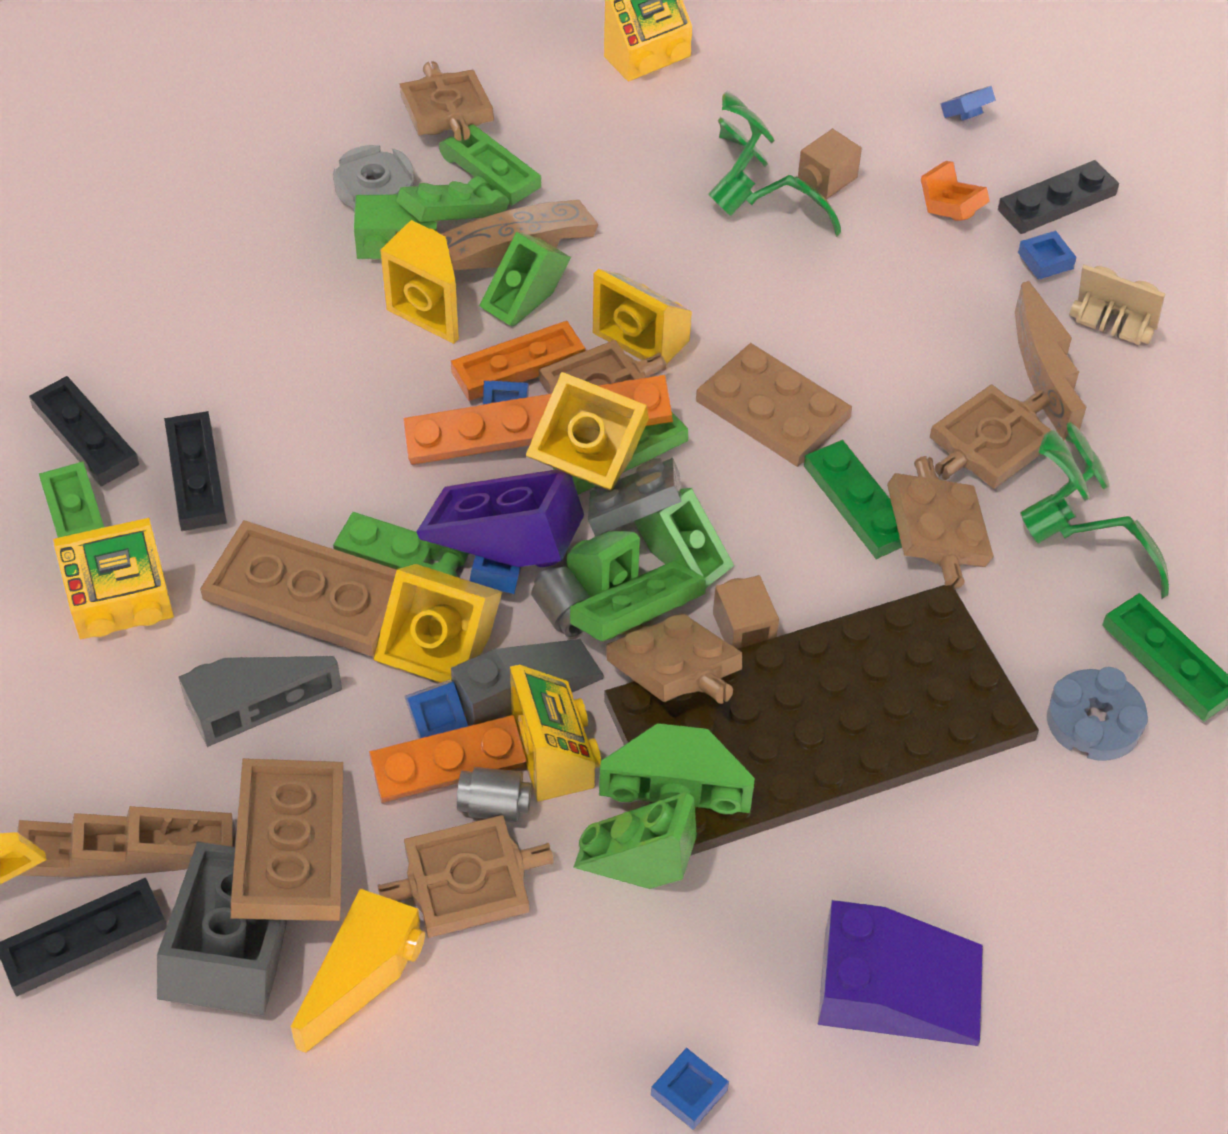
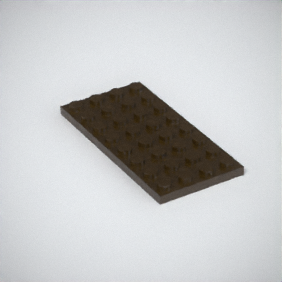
[604,585,1039,856]

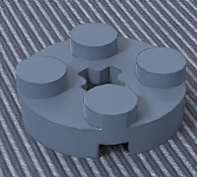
[1046,667,1148,761]

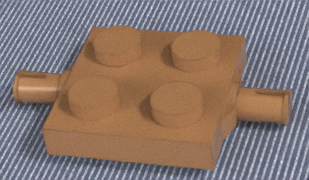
[399,61,494,141]
[539,340,666,394]
[929,384,1051,489]
[887,456,994,589]
[606,613,742,704]
[377,815,554,938]

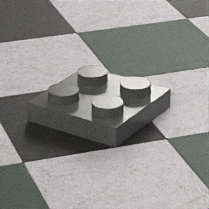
[588,458,681,536]

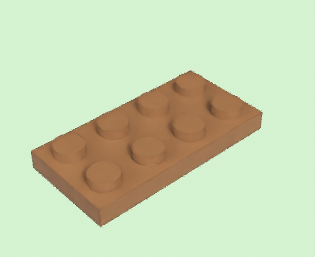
[200,520,396,657]
[230,758,343,921]

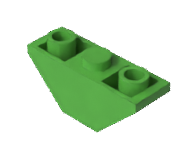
[599,723,755,814]
[573,792,697,889]

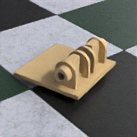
[1069,264,1165,345]

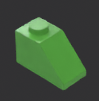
[479,232,571,326]
[634,488,735,588]
[567,531,640,597]

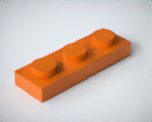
[451,320,586,401]
[369,715,527,803]

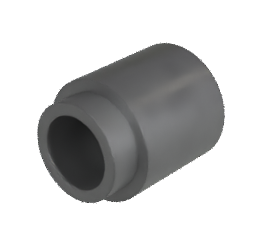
[531,566,590,637]
[457,767,532,822]

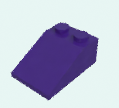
[416,469,585,567]
[818,900,983,1046]

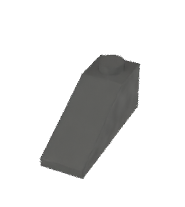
[451,639,603,726]
[178,656,342,747]

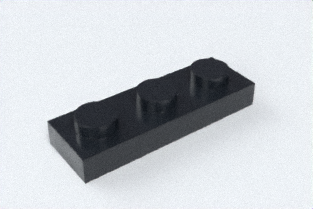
[997,160,1119,234]
[29,376,139,486]
[164,411,227,531]
[0,877,167,997]

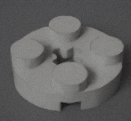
[333,145,414,212]

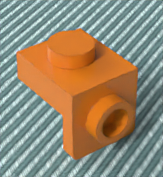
[921,161,990,221]

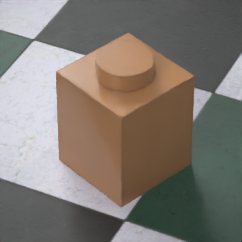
[798,128,862,200]
[713,575,779,649]

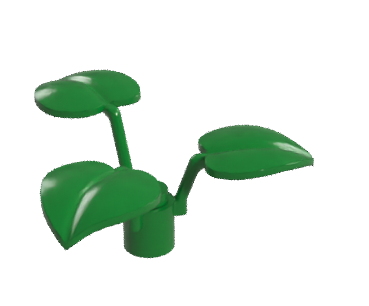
[708,91,841,237]
[1020,422,1169,599]

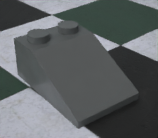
[157,842,287,1015]

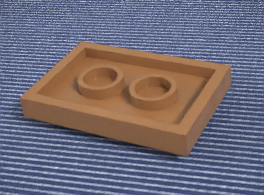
[696,342,852,467]

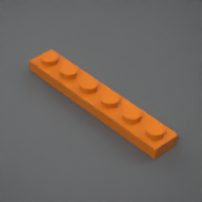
[403,375,673,465]

